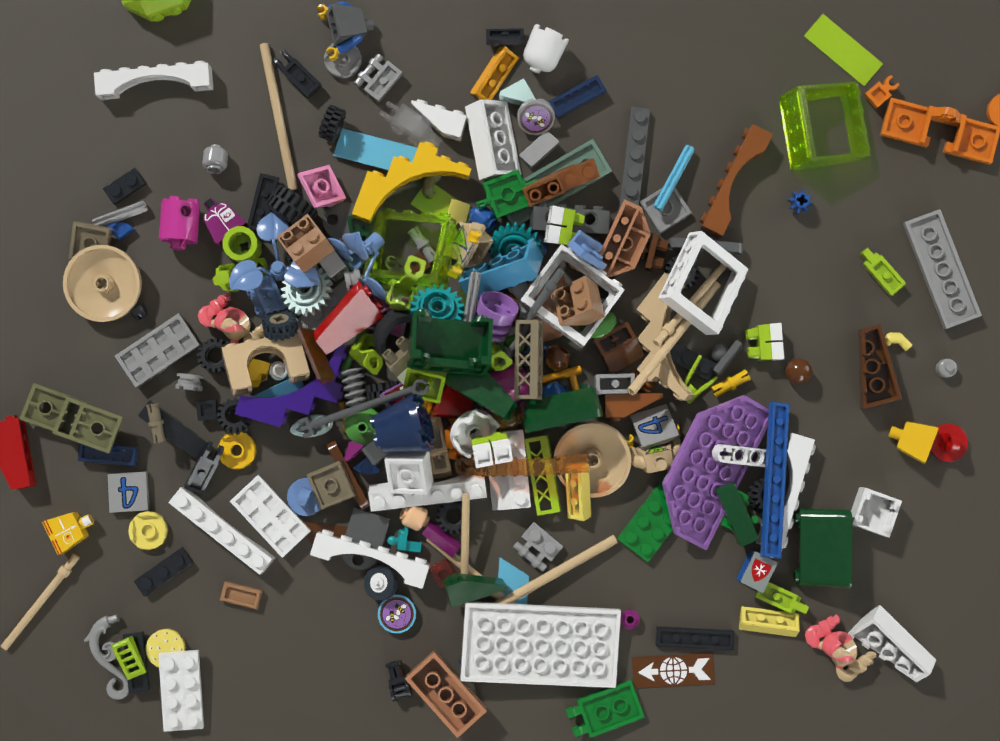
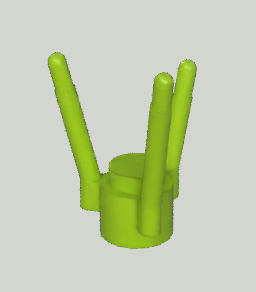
[684,355,718,404]

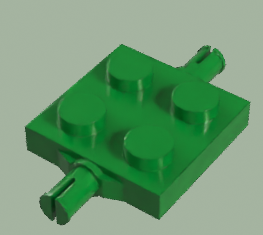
[476,170,537,219]

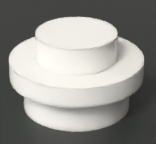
[269,361,288,381]

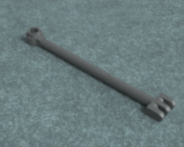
[297,378,430,438]

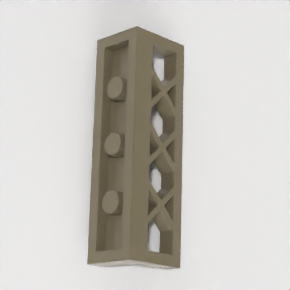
[514,320,543,400]

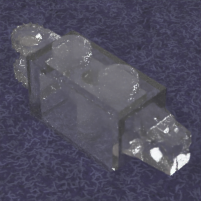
[379,101,442,148]

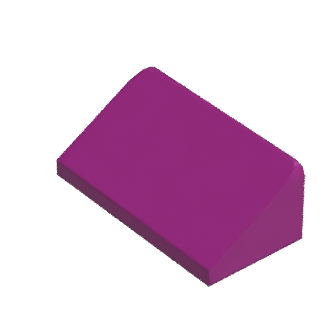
[344,441,367,461]
[422,521,461,557]

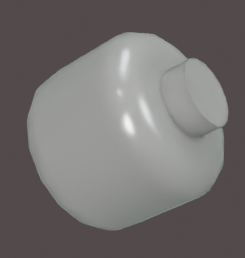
[936,359,958,378]

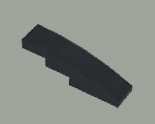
[138,400,214,459]

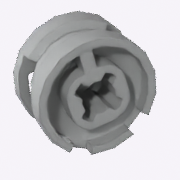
[343,268,361,293]
[175,373,204,391]

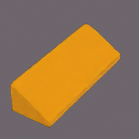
[470,46,519,100]

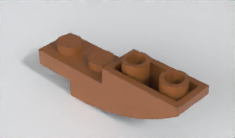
[522,158,600,207]

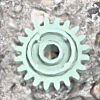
[280,265,334,317]

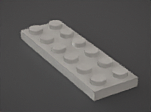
[903,209,982,329]

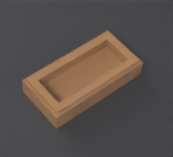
[220,581,263,610]

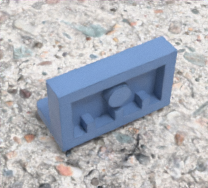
[568,230,607,270]
[247,275,287,320]

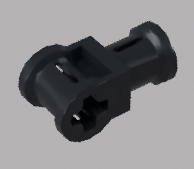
[385,660,412,702]

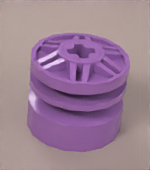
[474,291,519,342]

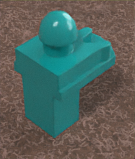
[387,526,422,552]

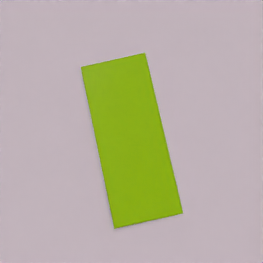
[804,14,883,86]
[411,184,487,233]

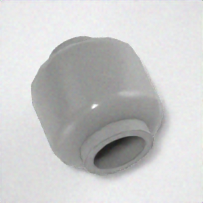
[202,144,228,174]

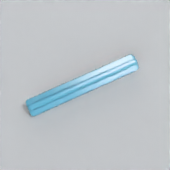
[653,145,695,211]

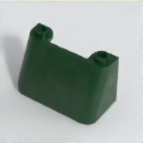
[407,309,493,375]
[793,508,852,589]

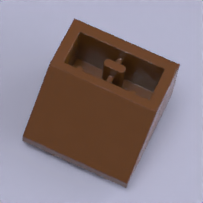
[592,322,644,374]

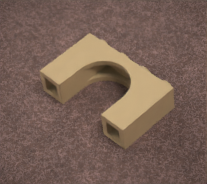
[222,333,310,397]

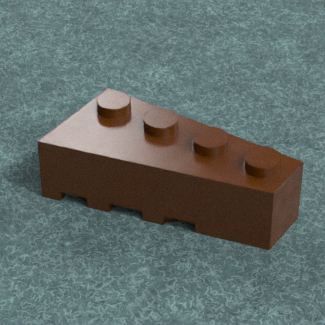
[858,324,902,409]

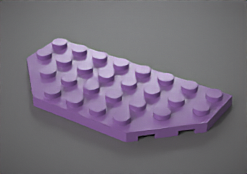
[662,395,769,551]

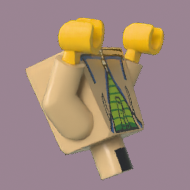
[448,221,493,279]
[626,425,681,473]

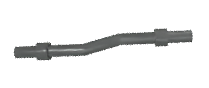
[498,268,565,372]

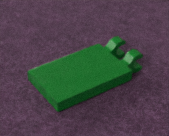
[565,680,644,738]

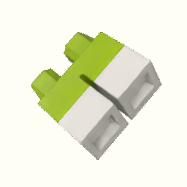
[544,206,585,245]
[745,323,784,361]
[471,432,513,468]

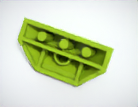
[121,0,191,22]

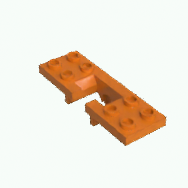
[880,98,1000,165]

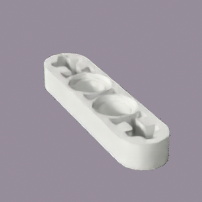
[712,444,766,467]

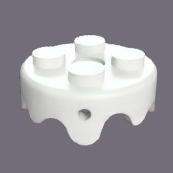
[450,409,500,458]

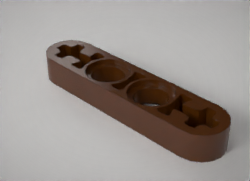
[327,440,370,510]

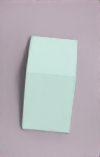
[499,78,536,106]

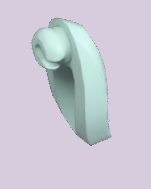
[290,414,333,438]

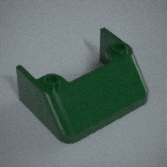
[519,383,603,434]

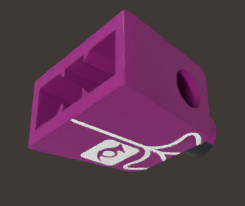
[203,198,248,247]

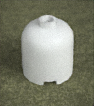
[523,24,569,74]

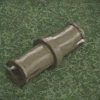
[146,403,166,443]

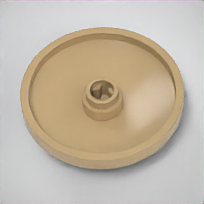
[63,245,142,322]
[554,421,631,498]

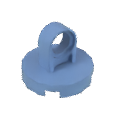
[287,478,321,516]

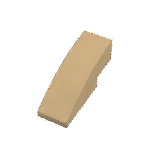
[429,417,453,479]

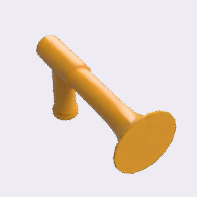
[527,366,582,391]

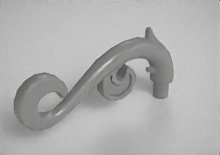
[84,614,129,700]

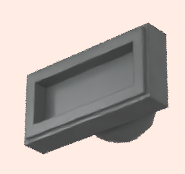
[711,340,742,377]

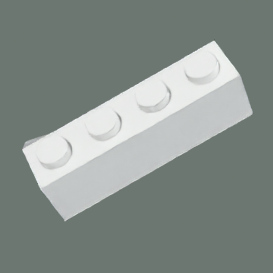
[848,605,936,682]

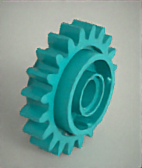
[489,222,542,257]
[410,284,464,321]

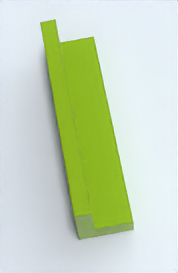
[524,435,562,516]

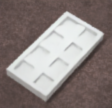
[230,475,311,558]
[158,650,204,732]

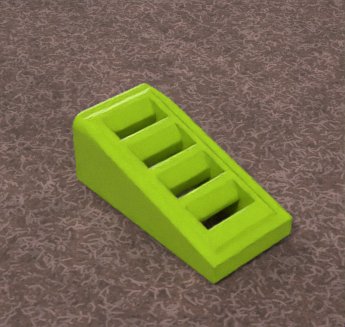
[111,636,147,680]

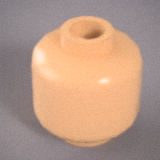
[399,506,430,531]

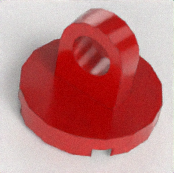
[930,423,968,462]

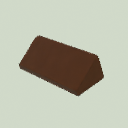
[297,328,335,385]

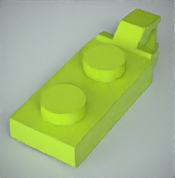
[859,248,906,297]
[754,582,809,614]

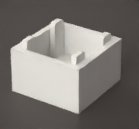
[384,452,434,495]
[851,487,902,538]

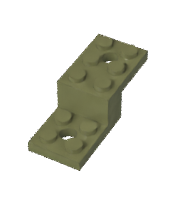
[19,383,124,453]

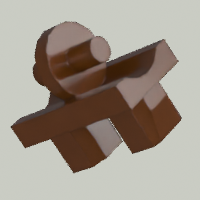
[639,234,669,272]

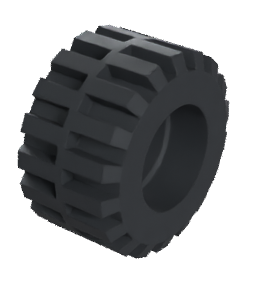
[266,184,318,225]

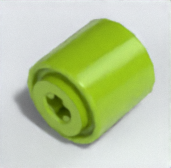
[223,226,262,263]

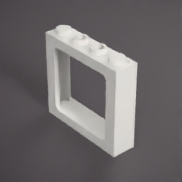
[658,231,748,335]
[519,244,625,348]

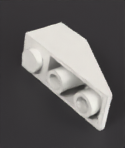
[411,99,467,142]

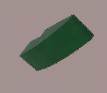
[715,482,759,547]

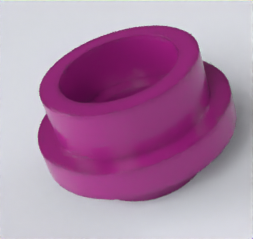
[620,609,640,629]

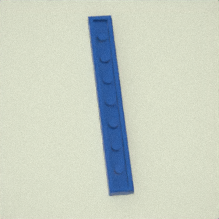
[760,402,790,559]

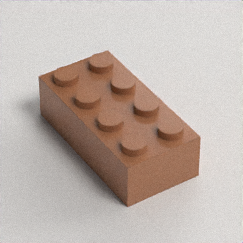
[405,649,487,738]

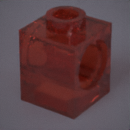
[429,558,456,589]

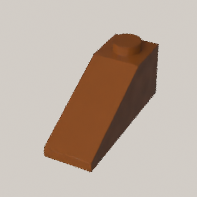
[604,393,663,422]

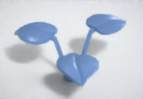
[229,212,320,291]
[327,232,392,301]

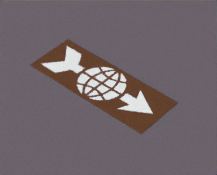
[632,653,715,688]

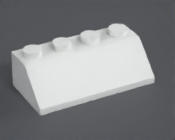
[465,99,521,181]
[488,430,531,510]

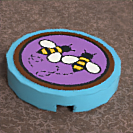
[378,594,416,633]

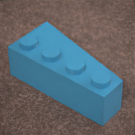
[459,238,544,299]

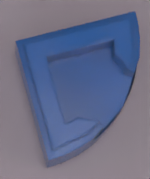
[107,222,135,241]
[354,457,381,475]

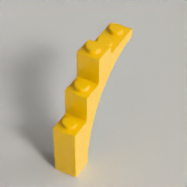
[352,141,471,224]

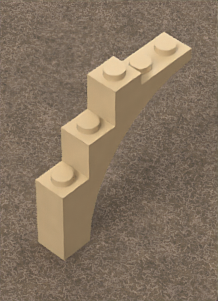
[637,273,695,401]

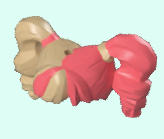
[198,292,265,344]
[805,614,876,682]

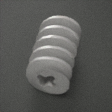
[341,368,367,407]

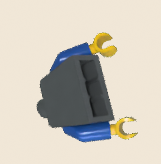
[317,1,374,61]

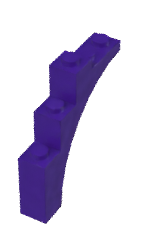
[234,344,347,427]

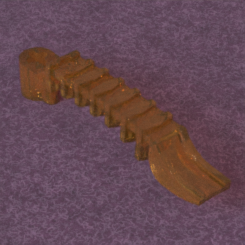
[455,454,589,477]

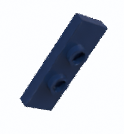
[548,75,607,119]
[78,443,139,466]

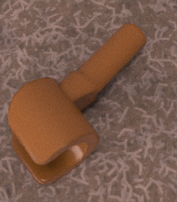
[631,370,655,393]

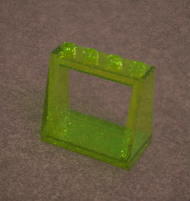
[779,82,870,171]
[363,208,456,288]

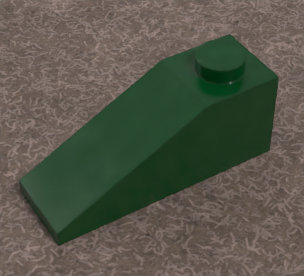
[442,573,507,608]

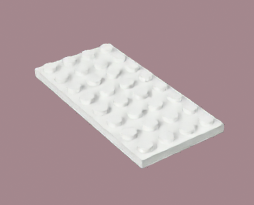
[460,602,621,688]

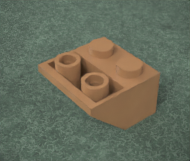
[277,214,335,273]
[553,275,605,326]

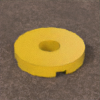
[218,432,257,469]

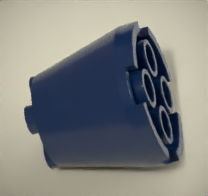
[370,393,435,453]

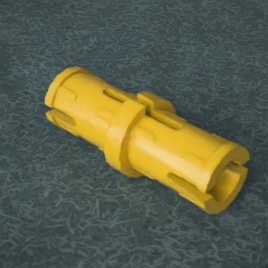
[711,369,751,398]

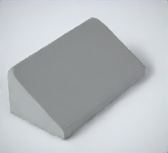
[519,131,560,170]

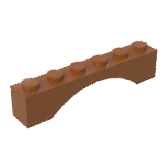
[699,124,773,238]

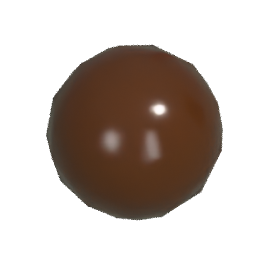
[544,345,570,371]
[785,358,812,385]

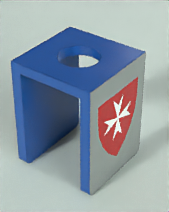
[736,549,778,593]

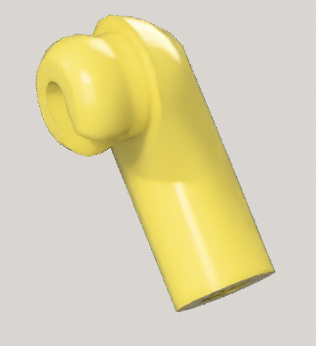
[884,332,912,351]

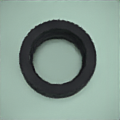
[373,309,412,362]

